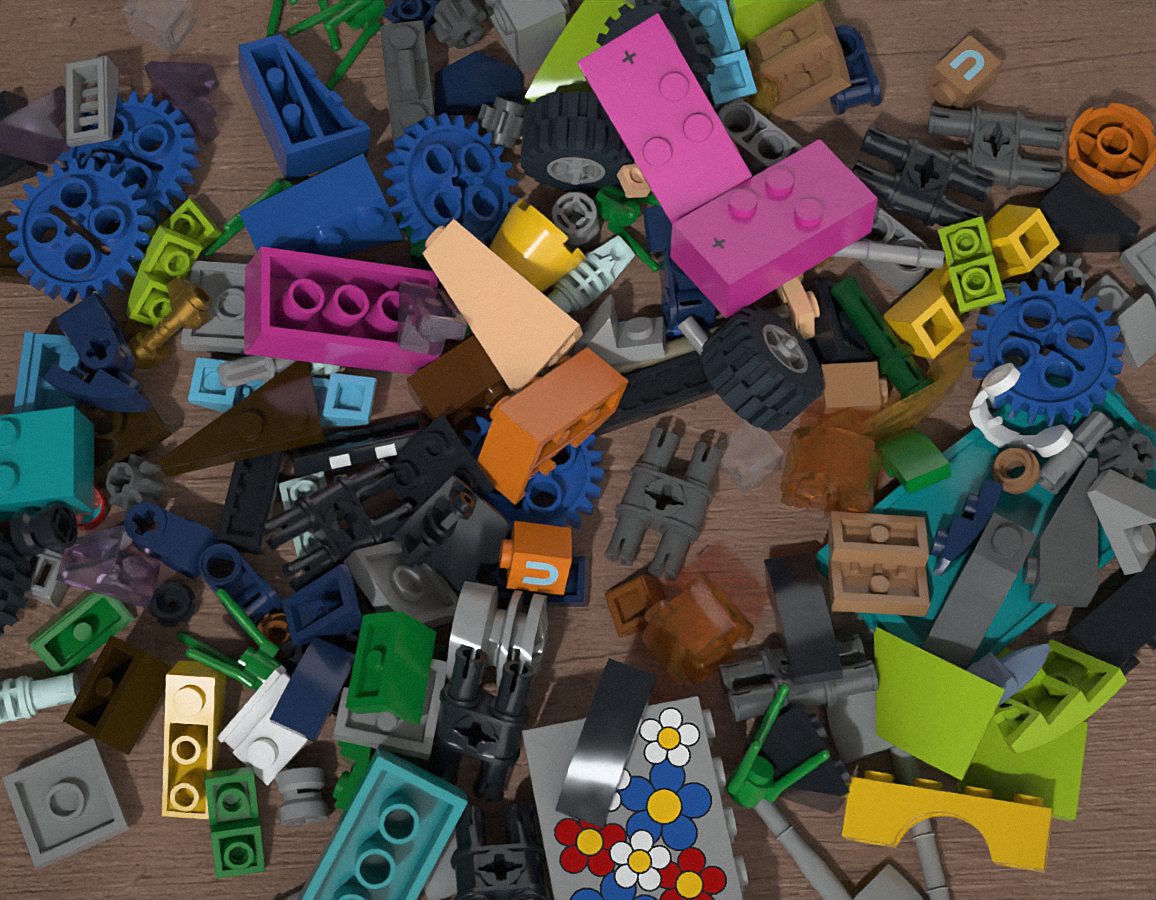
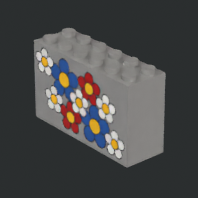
[522,696,748,900]

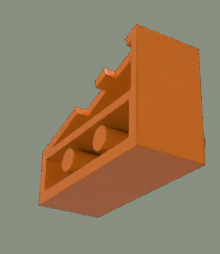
[477,347,628,505]

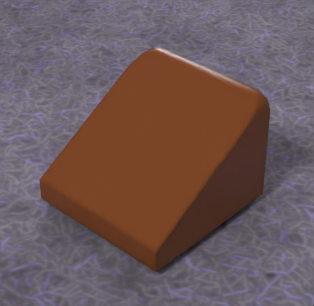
[604,575,673,638]

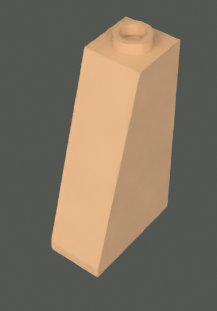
[422,219,583,396]

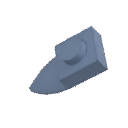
[966,643,1051,706]

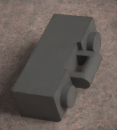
[380,20,436,163]

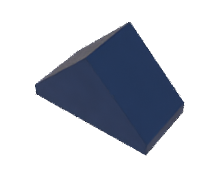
[435,51,522,116]
[282,564,363,646]

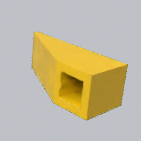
[162,660,226,819]

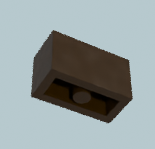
[63,635,173,755]

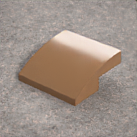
[748,1,851,125]
[828,511,930,617]

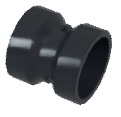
[10,501,78,556]

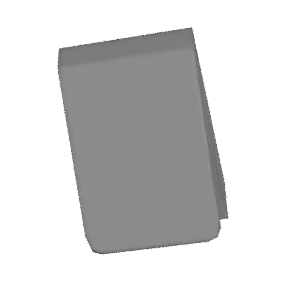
[1081,274,1156,371]
[574,294,666,365]
[1087,469,1156,575]

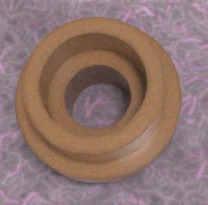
[992,447,1041,494]

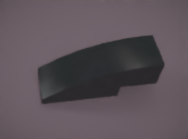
[764,553,843,686]
[555,658,657,829]

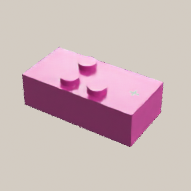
[576,13,752,223]
[670,139,878,318]
[244,246,439,375]

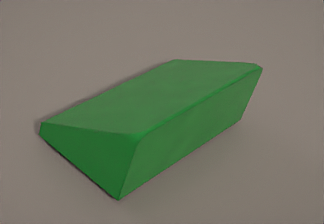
[27,579,135,676]

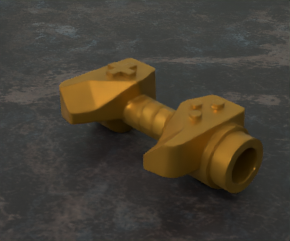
[125,278,213,370]

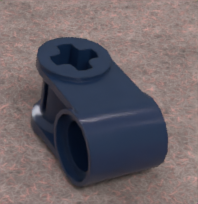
[829,25,881,116]
[658,243,715,328]
[56,292,135,377]
[124,502,217,580]
[199,543,283,635]

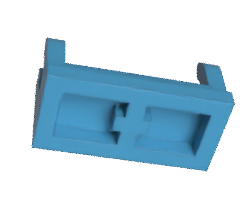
[13,332,83,414]

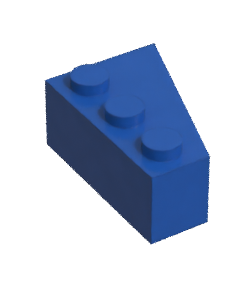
[239,34,371,181]
[239,153,403,257]

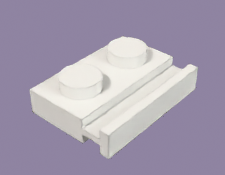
[217,665,333,786]

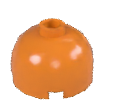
[1065,103,1156,195]

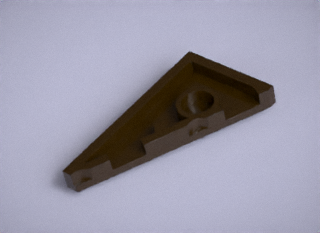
[160,361,325,477]
[84,365,172,486]

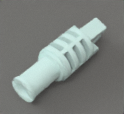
[547,235,635,314]
[0,672,80,724]

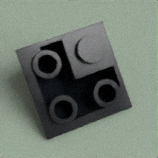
[743,703,851,814]

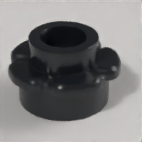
[149,582,196,627]

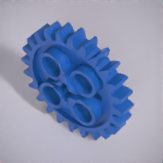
[56,91,201,229]
[383,113,519,250]
[6,158,156,304]
[969,279,1125,427]
[464,407,604,530]

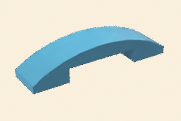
[677,0,757,106]
[188,357,377,426]

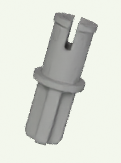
[217,355,297,388]
[1037,411,1113,494]

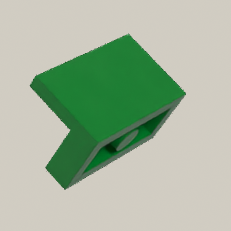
[345,611,437,725]

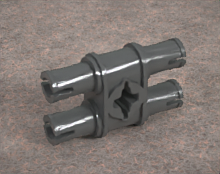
[927,106,1064,191]
[604,428,723,581]
[718,633,878,722]

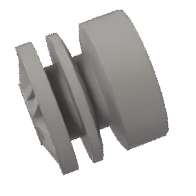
[446,581,549,694]

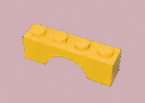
[882,204,1060,359]
[842,771,1053,873]

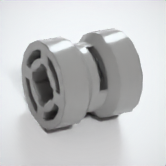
[552,192,600,249]
[276,767,329,826]

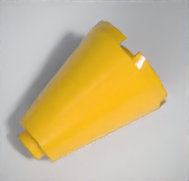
[489,198,586,293]

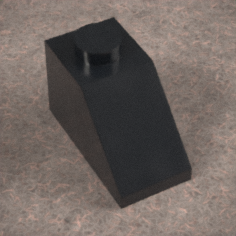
[1036,171,1141,253]

